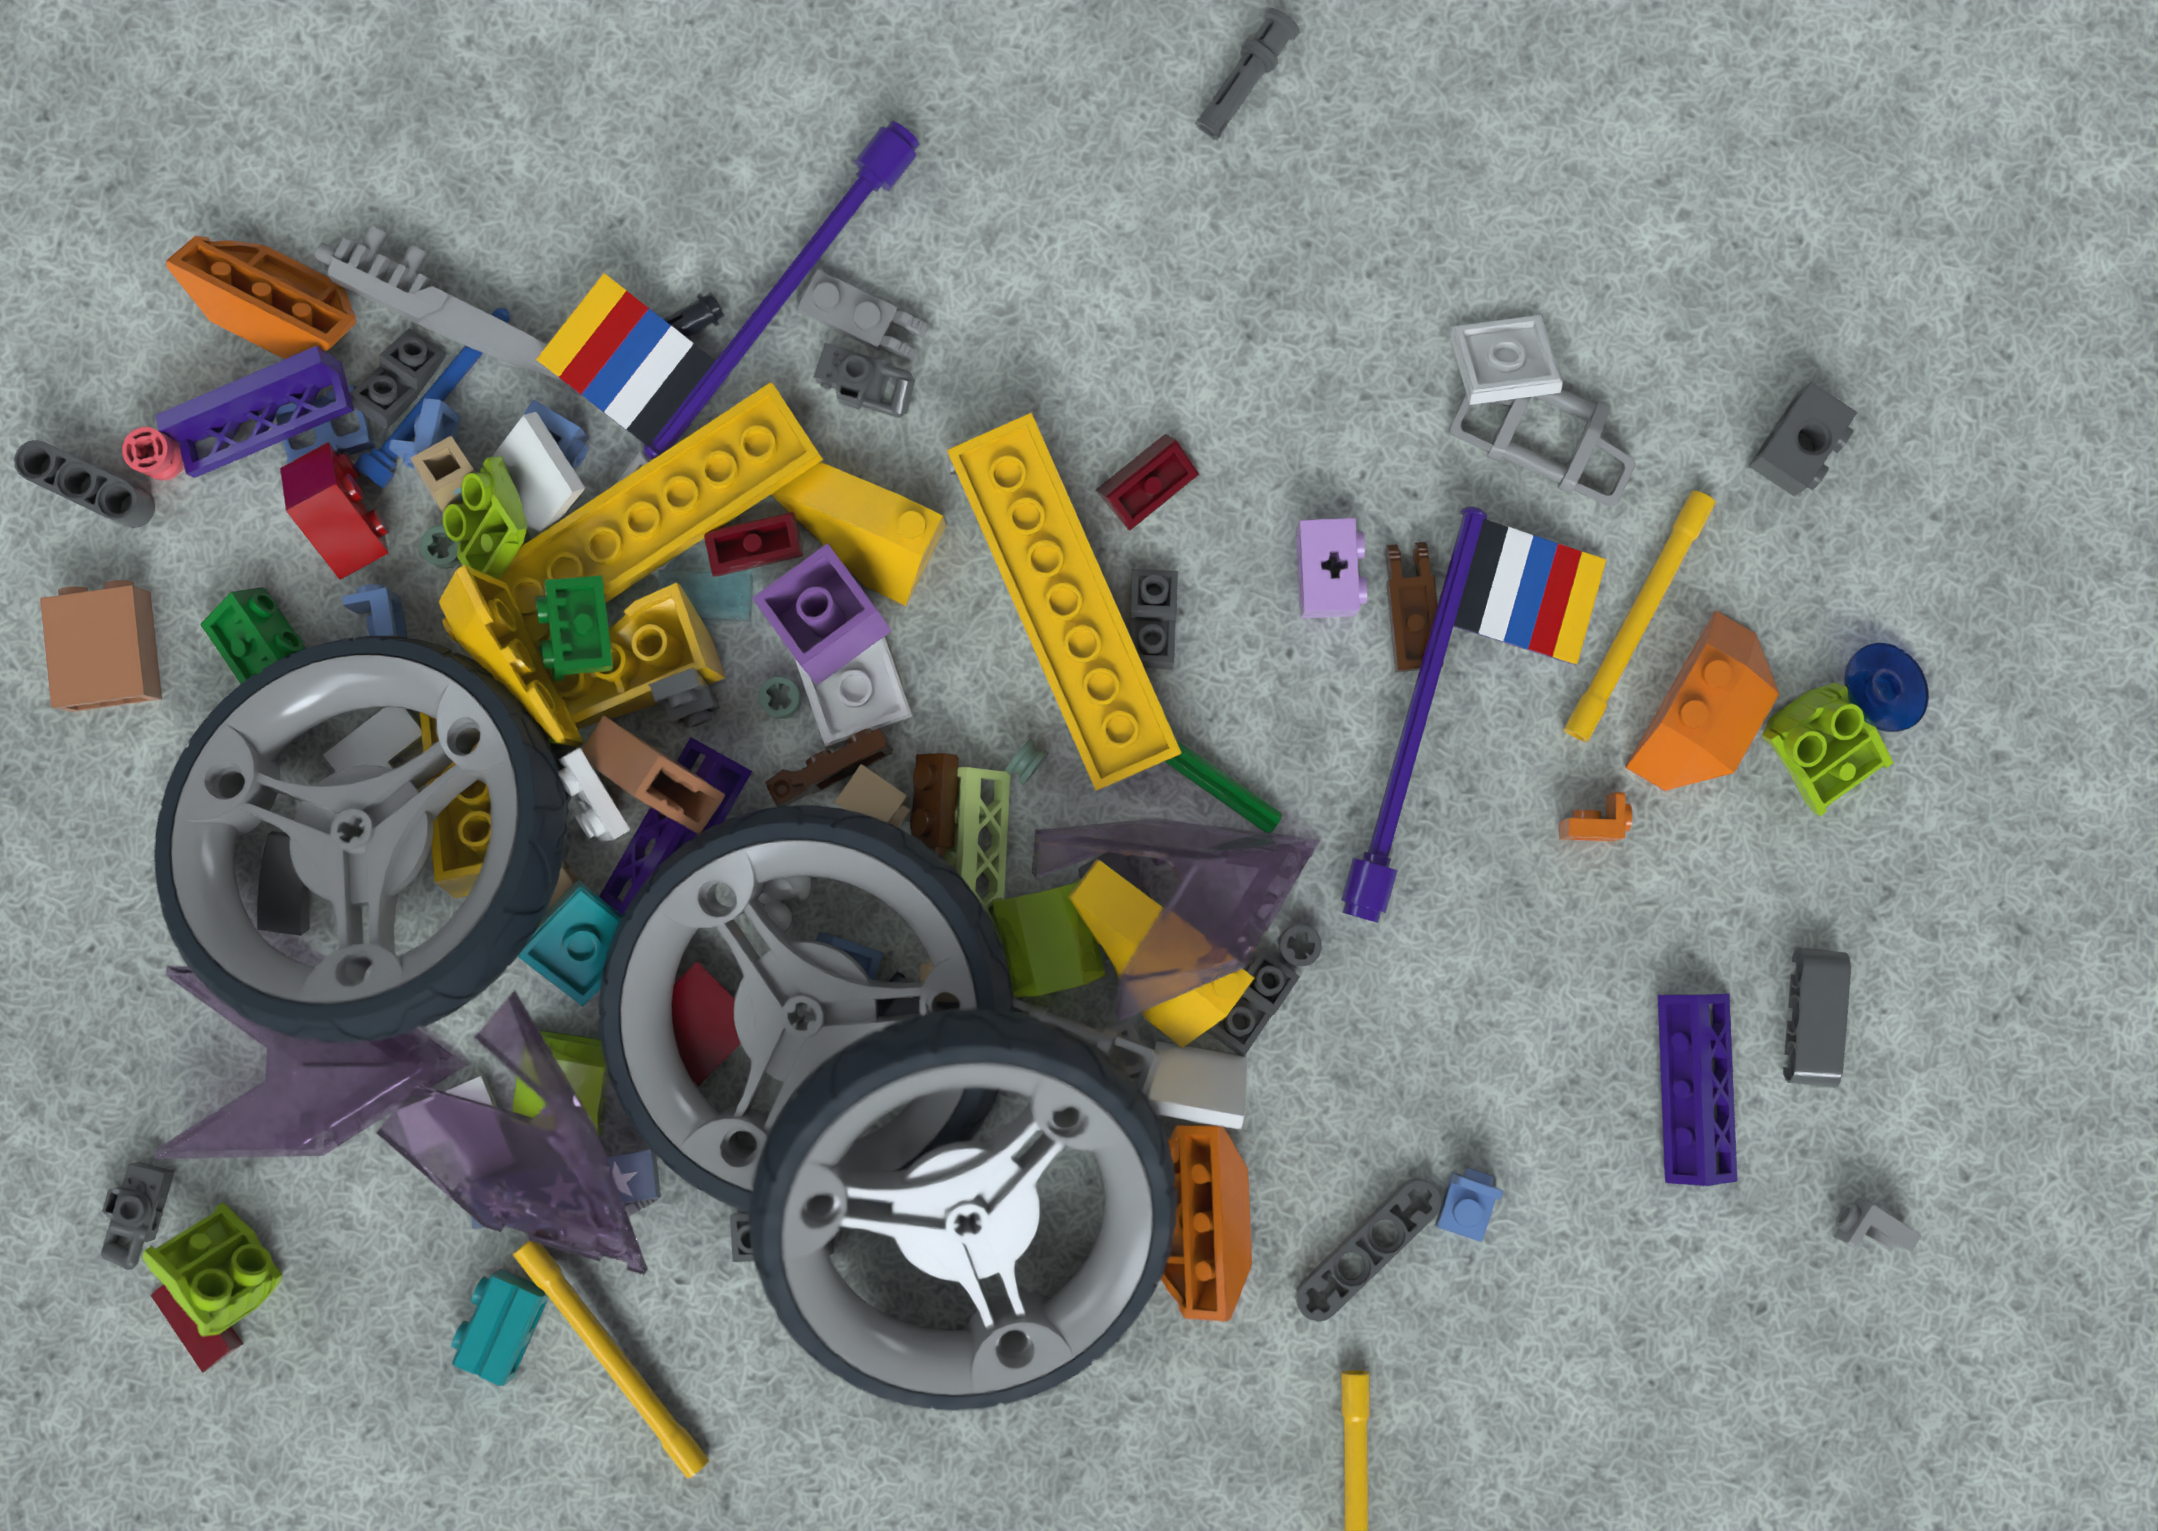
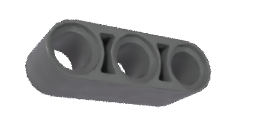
[14,440,155,528]
[1783,947,1851,1088]

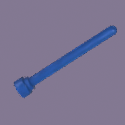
[353,308,510,489]

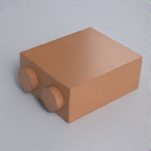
[40,580,162,712]
[581,716,726,834]

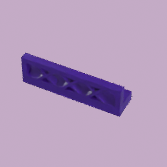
[155,346,354,478]
[599,737,752,915]
[1658,993,1738,1186]

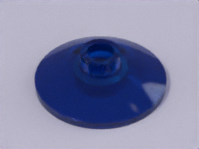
[1844,643,1929,733]

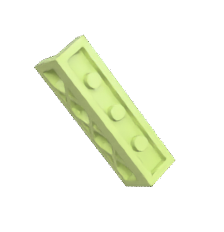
[944,767,1011,945]

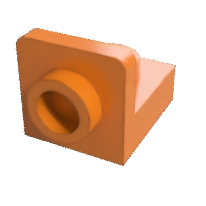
[1559,792,1632,842]

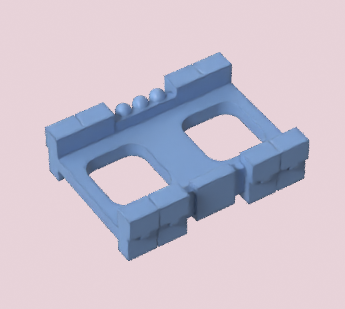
[275,385,376,464]

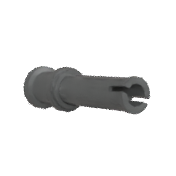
[1195,8,1300,140]

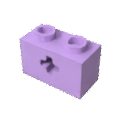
[1296,518,1367,618]

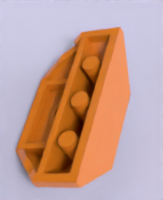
[166,235,356,359]
[1625,611,1779,791]
[1161,1124,1252,1322]

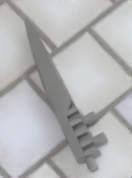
[315,225,561,380]

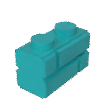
[451,1269,549,1386]

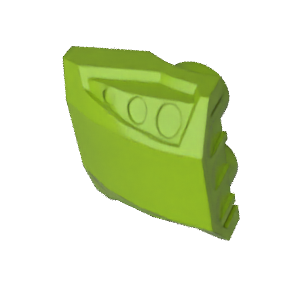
[443,456,527,579]
[1762,682,1894,817]
[992,879,1106,997]
[512,1028,610,1137]
[142,1202,283,1336]

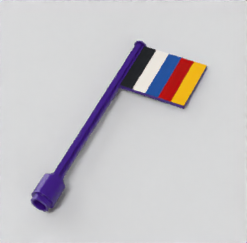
[536,121,920,460]
[1341,506,1607,923]

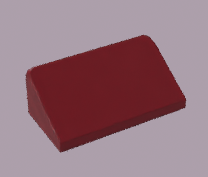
[1096,434,1200,531]
[704,512,803,577]
[150,1284,243,1373]

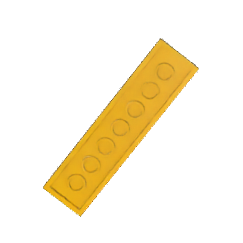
[498,381,823,647]
[947,412,1182,791]

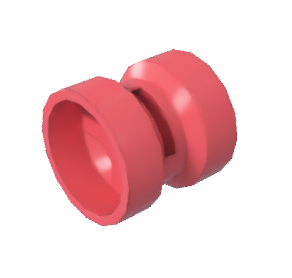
[122,427,184,480]

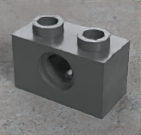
[1748,382,1858,496]

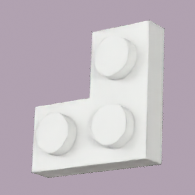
[557,748,630,842]

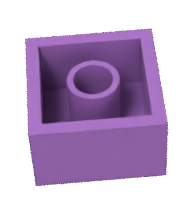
[752,543,892,685]

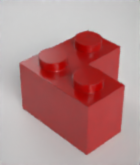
[280,442,390,580]

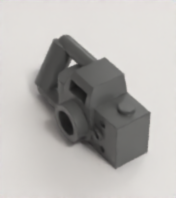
[813,343,915,418]
[101,1162,175,1270]

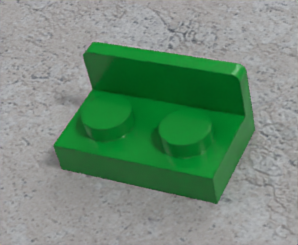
[535,576,613,682]
[200,587,306,684]

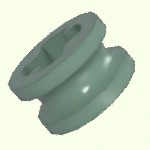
[420,525,461,569]
[758,676,802,719]
[1005,739,1049,785]

